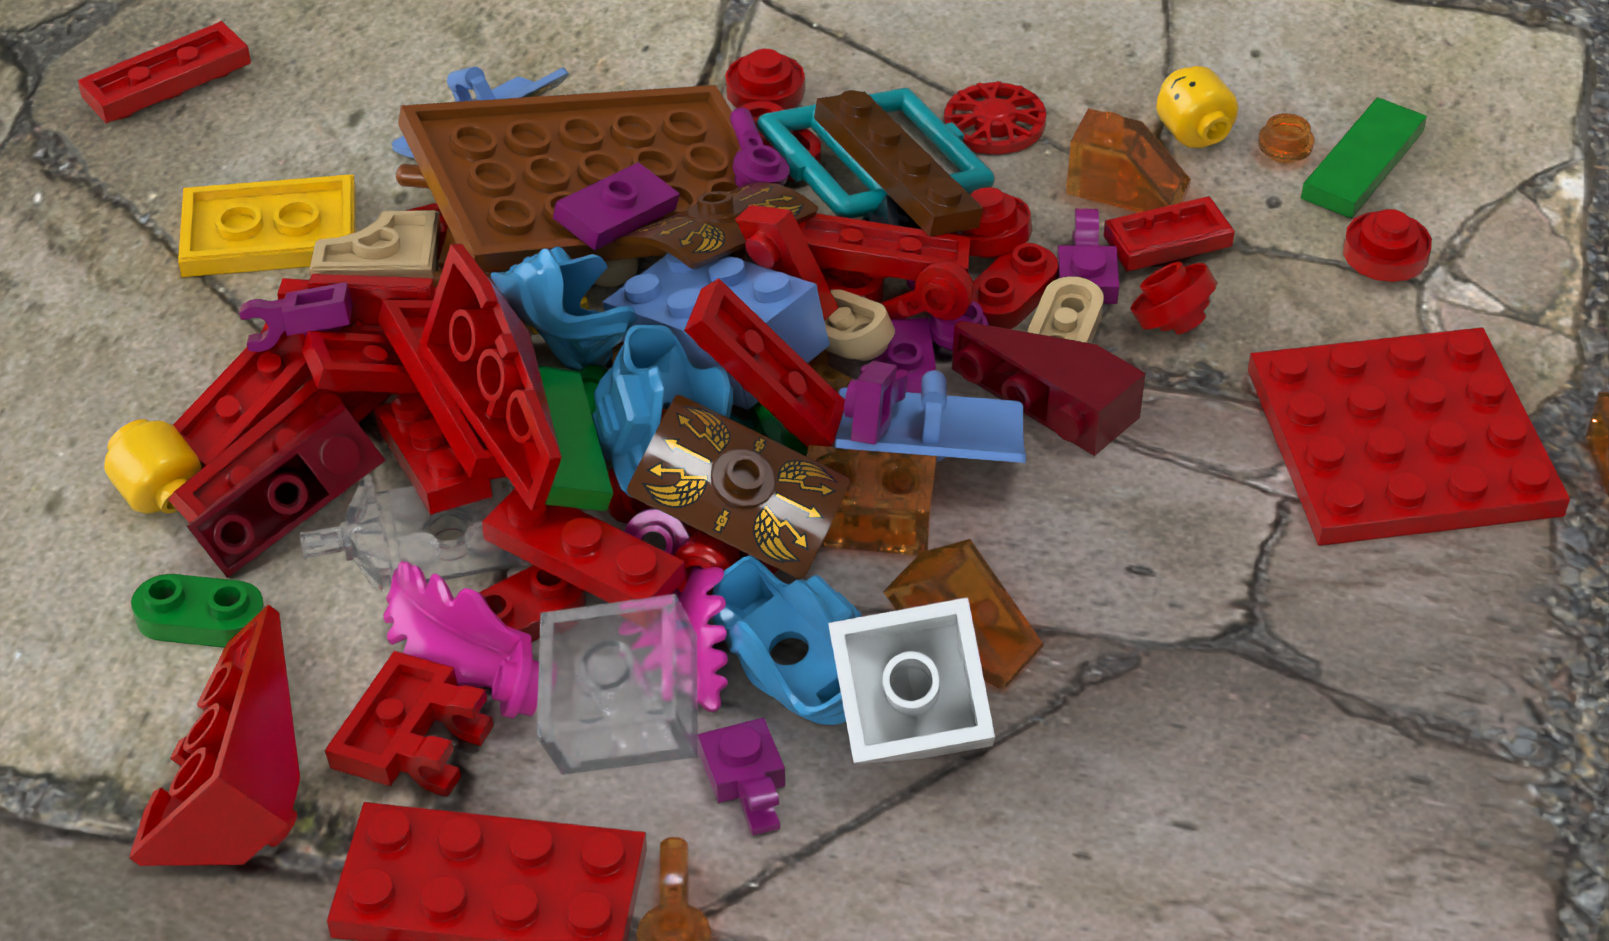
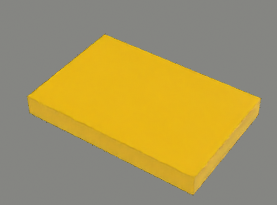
[178,174,357,277]

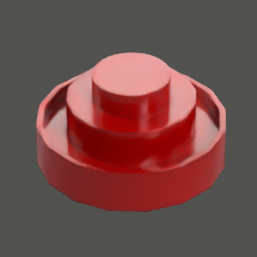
[725,48,805,110]
[948,187,1033,258]
[1343,209,1432,282]
[1130,262,1218,335]

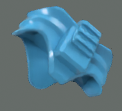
[490,246,637,371]
[592,325,733,498]
[712,556,862,725]

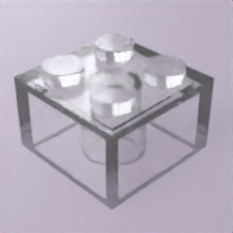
[536,594,698,775]

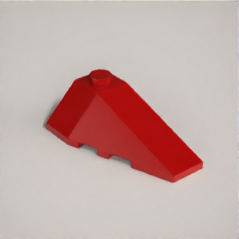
[418,244,562,511]
[129,604,300,866]

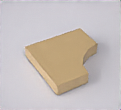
[309,210,441,278]

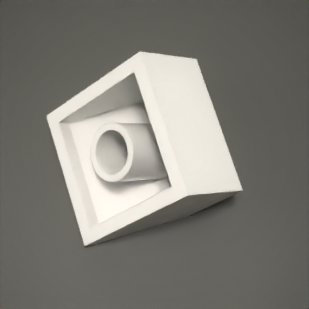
[828,597,995,764]

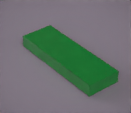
[1301,97,1427,219]
[539,368,613,511]

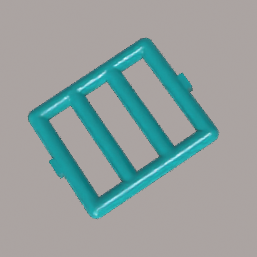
[757,88,995,219]

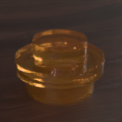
[1258,113,1315,164]

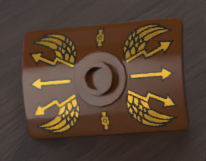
[615,182,818,269]
[627,395,850,579]

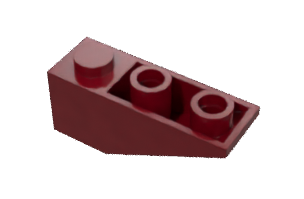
[952,320,1146,456]
[186,403,386,578]

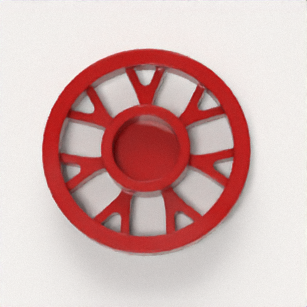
[944,81,1046,155]

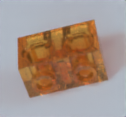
[807,445,937,556]

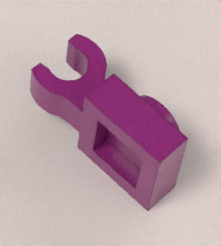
[1057,208,1119,304]
[239,282,353,352]
[844,361,908,445]
[697,717,786,836]

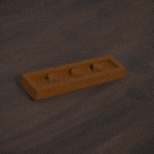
[814,90,983,237]

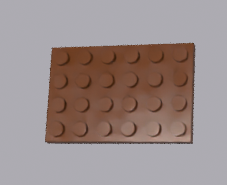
[398,85,741,272]

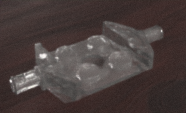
[299,475,579,591]

